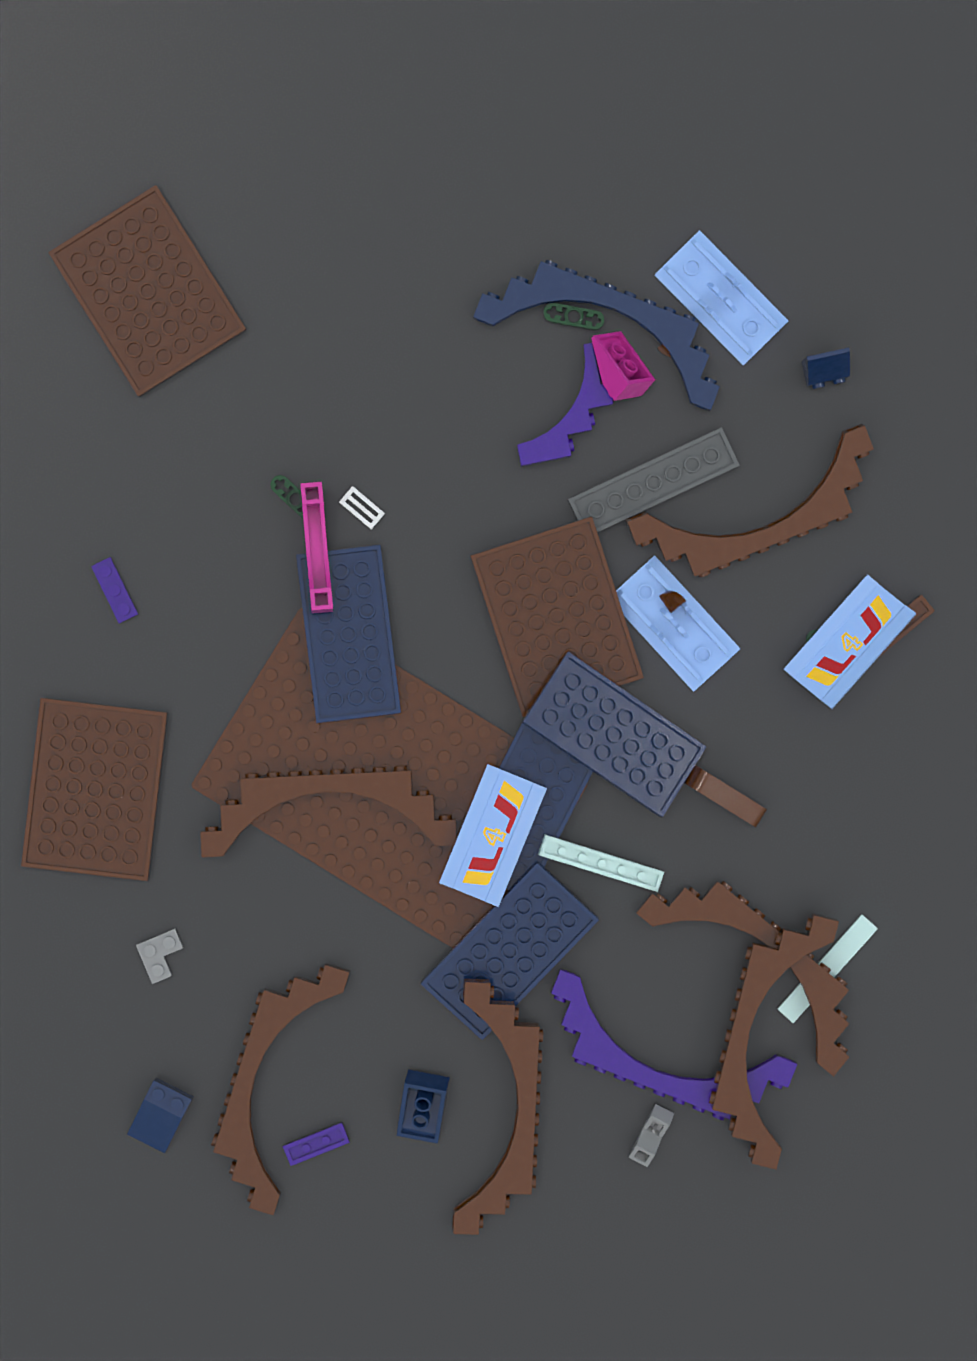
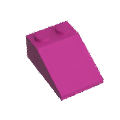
[591,331,655,401]

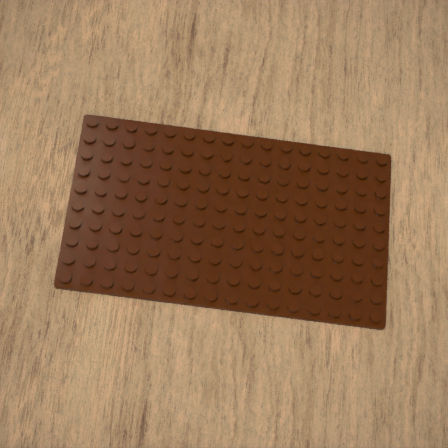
[192,608,587,948]

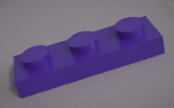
[91,557,138,623]
[283,1122,350,1166]

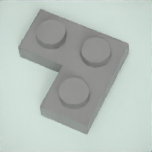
[136,928,184,984]

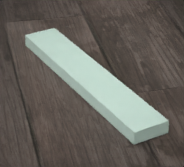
[538,834,664,892]
[777,914,878,1023]

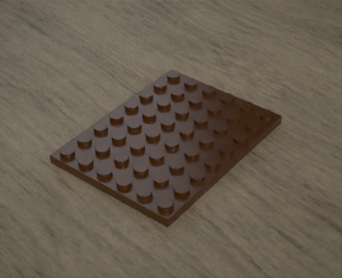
[48,185,247,397]
[470,516,644,717]
[21,698,168,881]

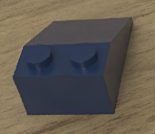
[802,347,850,389]
[396,1069,450,1144]
[127,1078,194,1153]

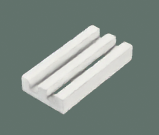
[339,486,385,530]

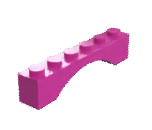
[300,482,333,613]

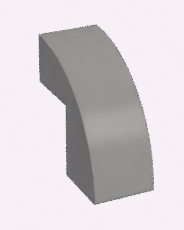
[628,1104,674,1167]

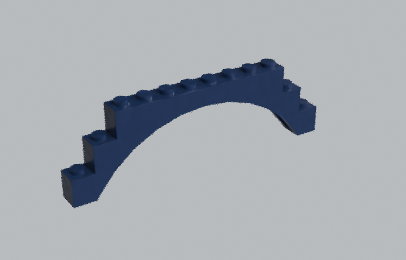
[473,260,720,411]

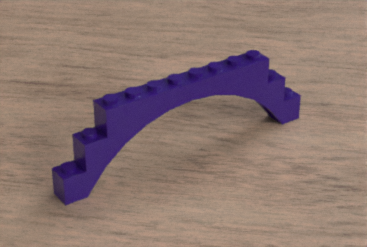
[551,968,797,1121]

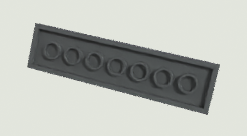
[568,427,740,533]

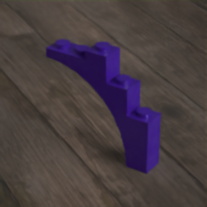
[517,343,613,467]

